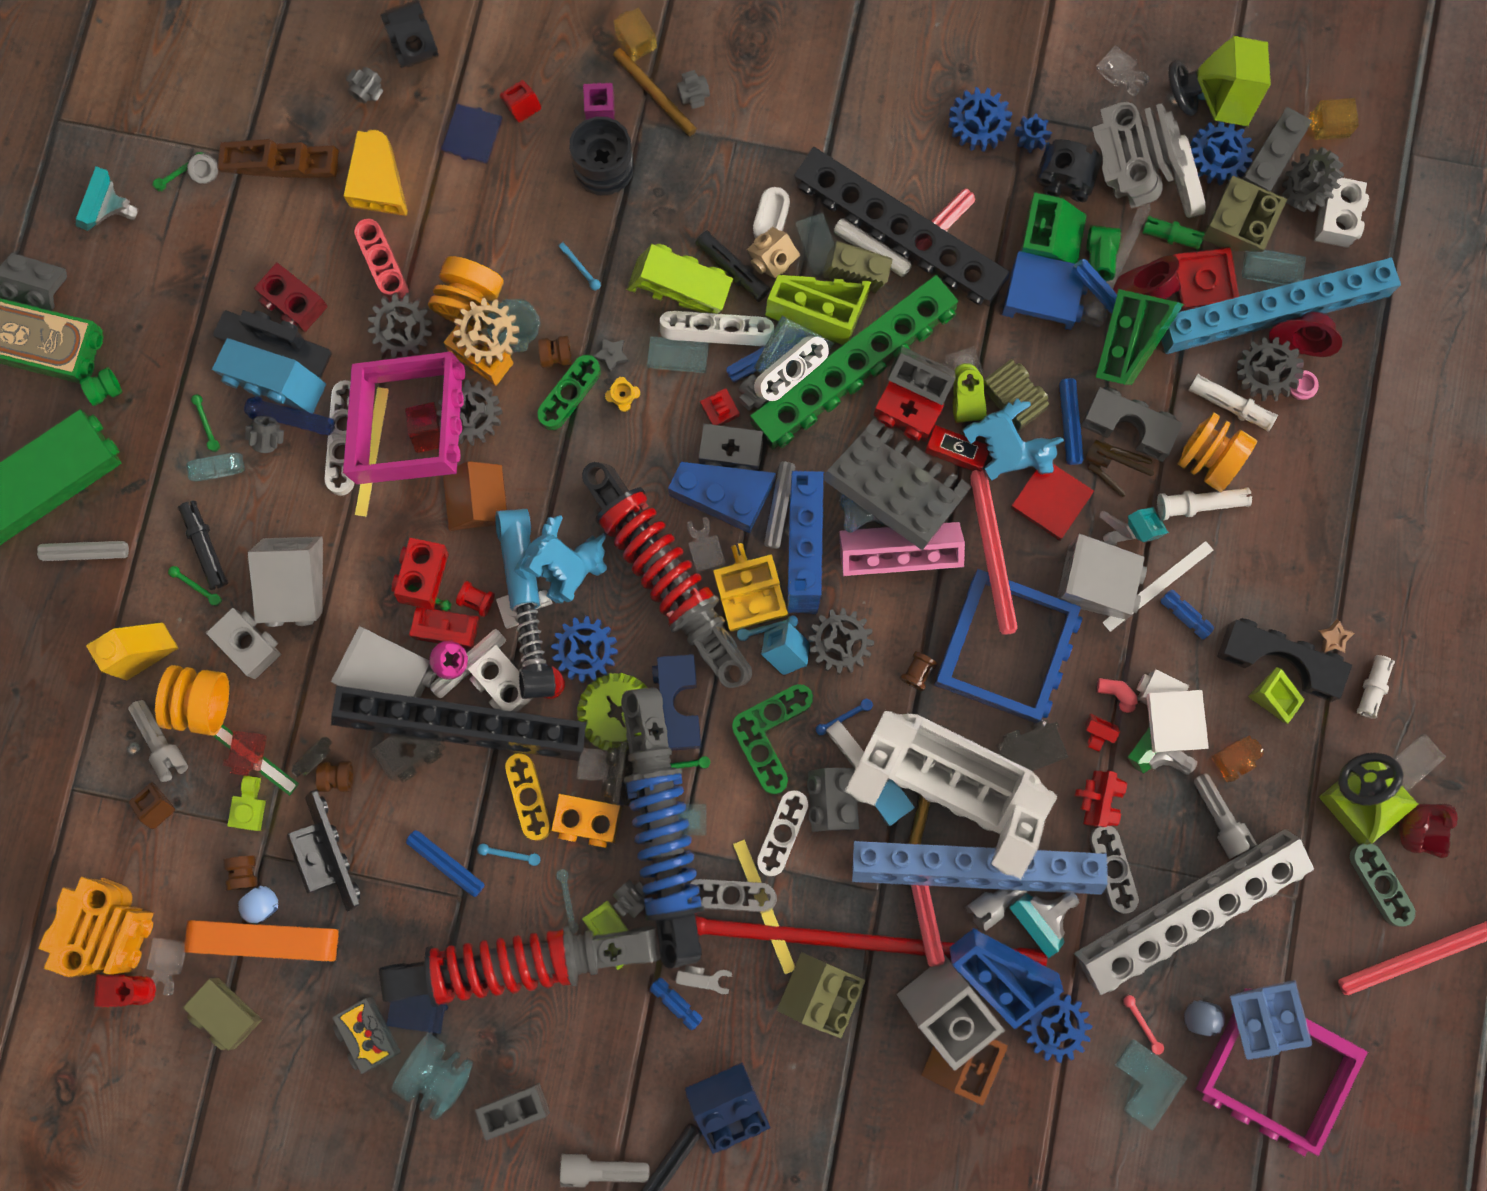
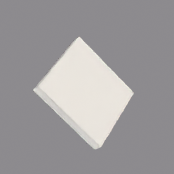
[1147,690,1208,752]

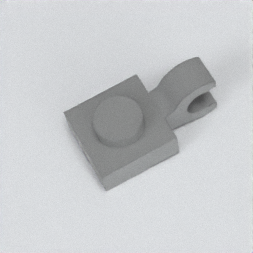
[676,965,732,994]

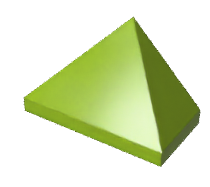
[1248,667,1305,724]

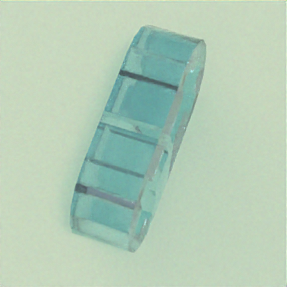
[186,453,245,481]

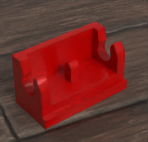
[409,607,480,649]

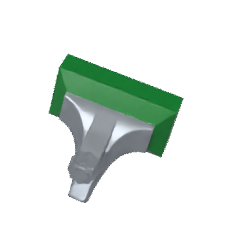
[1128,727,1198,775]

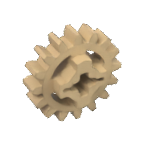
[453,298,520,365]

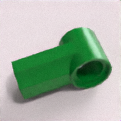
[1086,225,1121,282]

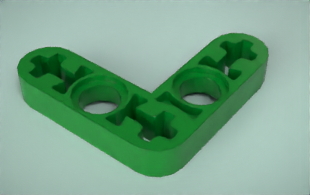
[732,684,813,795]

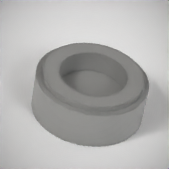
[187,154,218,184]

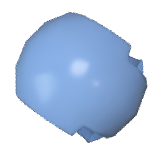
[238,886,278,925]

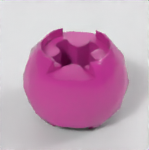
[430,641,468,680]

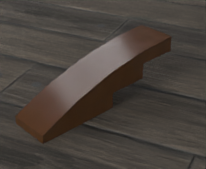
[217,139,339,178]

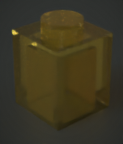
[614,7,657,61]
[1309,98,1359,140]

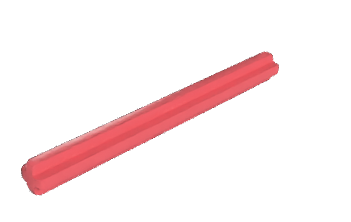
[970,470,1018,635]
[1338,921,1487,995]

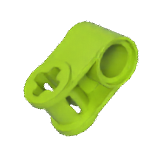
[953,363,986,423]

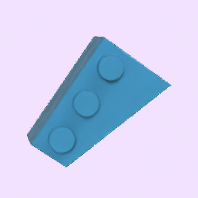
[212,338,327,415]

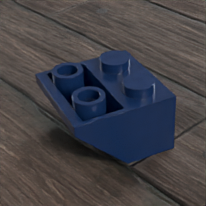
[684,1063,771,1154]

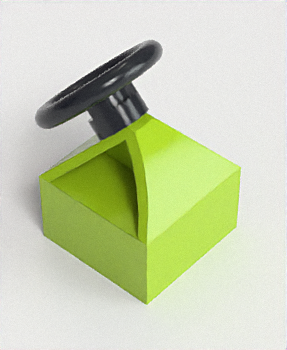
[1168,36,1271,126]
[1319,753,1418,845]

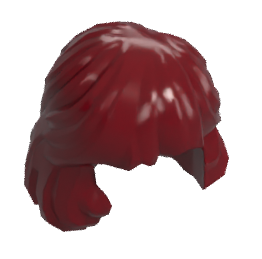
[1399,804,1458,858]

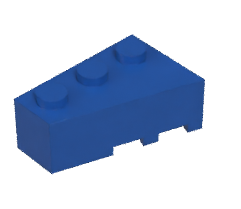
[950,928,1064,1029]

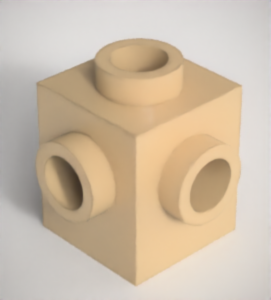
[747,227,800,278]

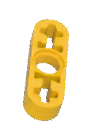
[505,753,551,841]

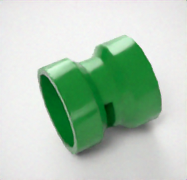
[80,367,122,406]

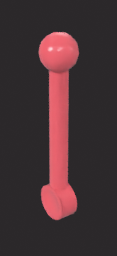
[1123,995,1164,1055]

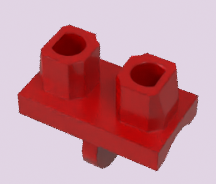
[1074,771,1127,828]

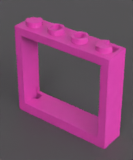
[343,351,465,485]
[1196,988,1368,1156]

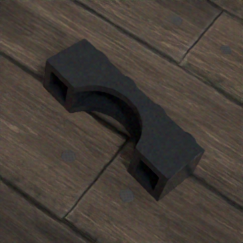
[1217,618,1352,702]

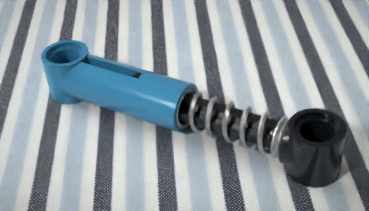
[495,509,555,699]

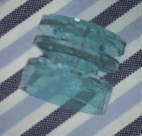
[391,1033,474,1121]

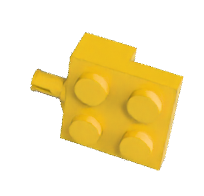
[713,543,788,631]

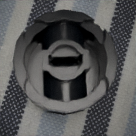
[380,0,439,68]
[1036,139,1103,203]

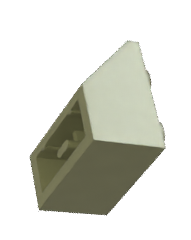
[1203,176,1287,252]
[777,952,865,1039]

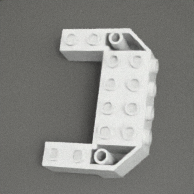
[845,711,1057,879]

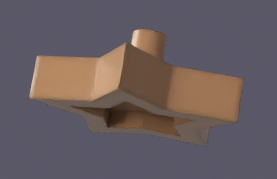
[1318,619,1355,653]

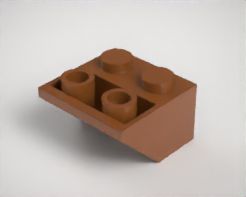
[921,1039,1008,1106]

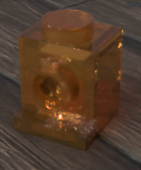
[1211,735,1265,783]

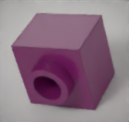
[583,83,615,120]

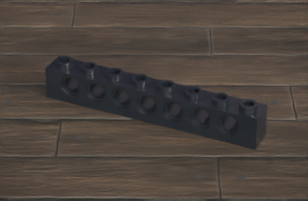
[794,146,1009,307]
[331,686,586,761]

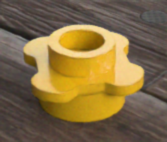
[605,377,640,412]

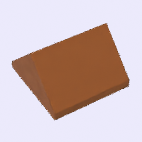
[443,461,507,531]

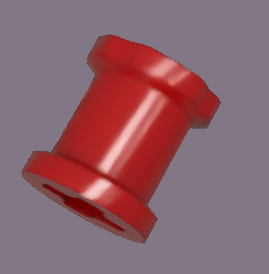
[456,581,495,617]

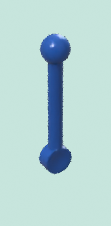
[816,699,873,736]

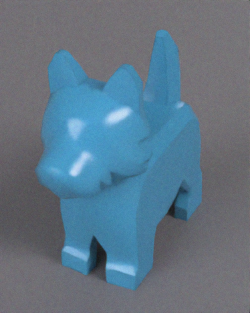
[962,398,1064,481]
[514,515,607,604]

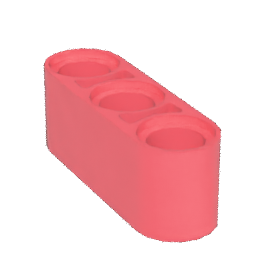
[354,219,409,301]

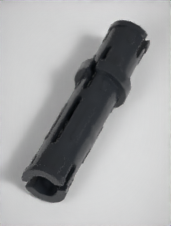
[695,230,771,302]
[178,500,228,590]

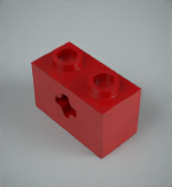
[874,381,945,442]

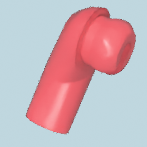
[1096,678,1138,713]

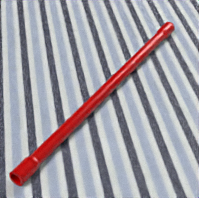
[695,916,1047,966]

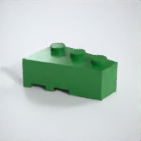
[1096,289,1184,385]

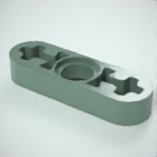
[1350,844,1415,927]

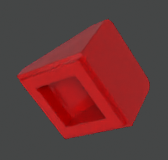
[500,80,542,122]

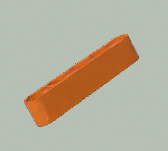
[184,920,339,961]

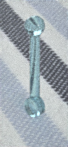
[556,869,579,934]

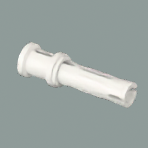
[1157,487,1252,520]

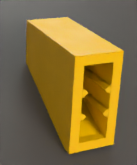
[344,130,407,216]
[86,623,179,681]

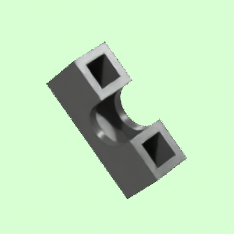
[1242,107,1312,192]
[1081,387,1183,462]

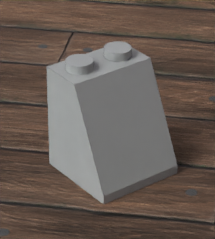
[1057,534,1147,620]
[248,536,323,627]
[331,626,436,698]
[897,955,1005,1071]

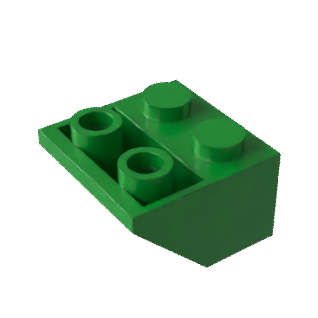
[1020,192,1087,264]

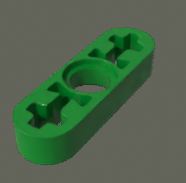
[537,355,601,430]

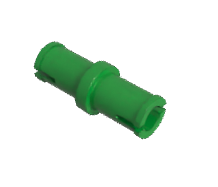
[1142,215,1205,250]

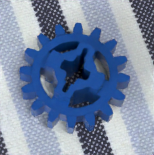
[948,87,1012,152]
[1190,121,1254,185]
[551,616,618,683]
[1022,994,1092,1063]

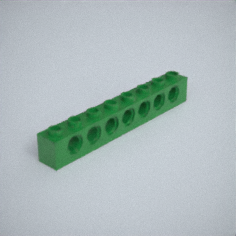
[750,275,959,450]

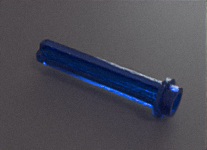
[244,396,335,435]

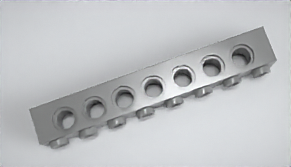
[1074,829,1314,995]

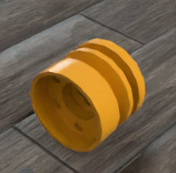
[428,256,504,329]
[1178,412,1257,492]
[155,665,229,736]

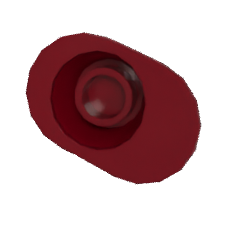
[1112,255,1181,299]
[1269,312,1343,357]

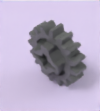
[1282,147,1344,212]
[368,292,433,357]
[1237,337,1304,401]
[436,380,503,446]
[808,608,874,675]

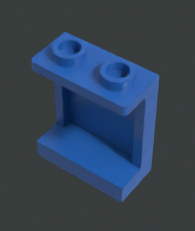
[1002,251,1088,330]

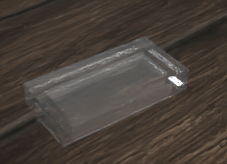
[1386,734,1446,791]

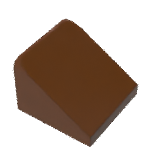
[128,782,175,829]

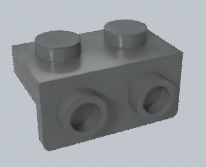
[0,253,67,311]
[807,768,859,832]

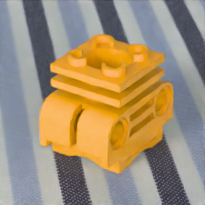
[38,877,154,977]

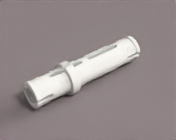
[1188,374,1278,432]

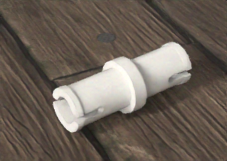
[1357,655,1395,719]

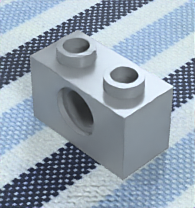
[206,608,282,679]

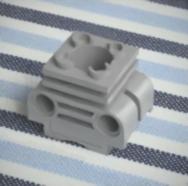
[1092,102,1188,208]

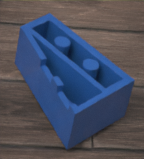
[668,462,776,533]

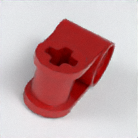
[94,974,156,1007]

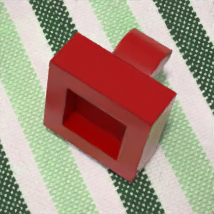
[700,388,740,426]
[1085,713,1120,752]

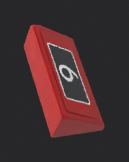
[925,425,989,471]

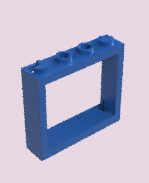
[787,471,824,614]
[934,569,1083,723]

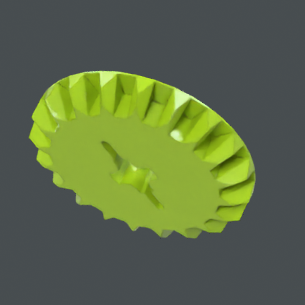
[577,673,647,752]

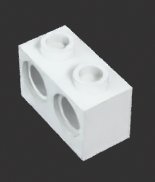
[1314,178,1369,248]
[468,645,534,712]

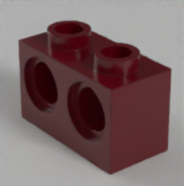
[254,262,328,332]

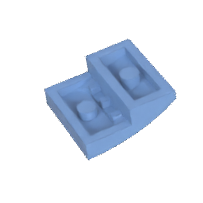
[1230,980,1312,1060]

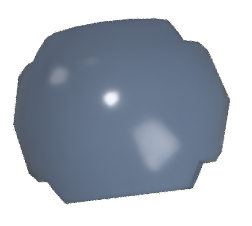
[1184,1000,1225,1036]

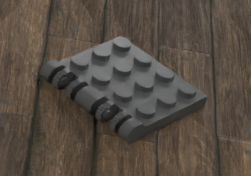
[823,418,972,550]

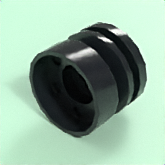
[569,117,634,195]

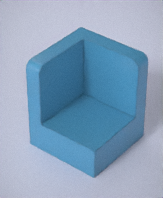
[761,622,810,675]
[875,779,915,826]

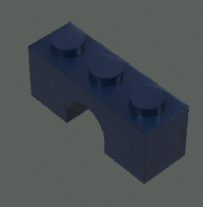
[652,654,701,751]

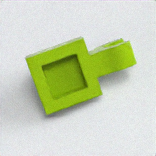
[227,776,266,831]

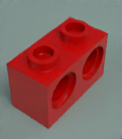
[391,538,449,610]

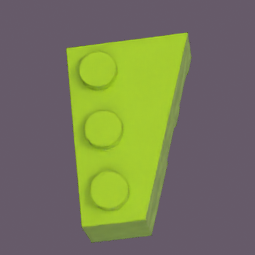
[627,244,733,314]
[765,275,871,345]

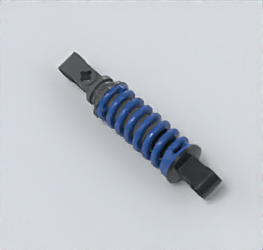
[621,688,704,969]

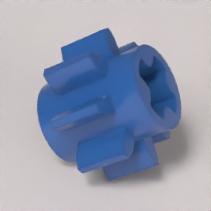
[1014,114,1052,153]

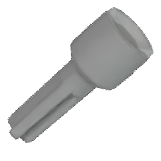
[128,700,188,782]
[1194,773,1257,859]
[966,889,1028,932]
[560,1154,649,1188]

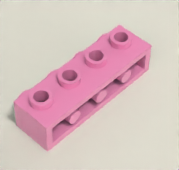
[839,522,965,576]

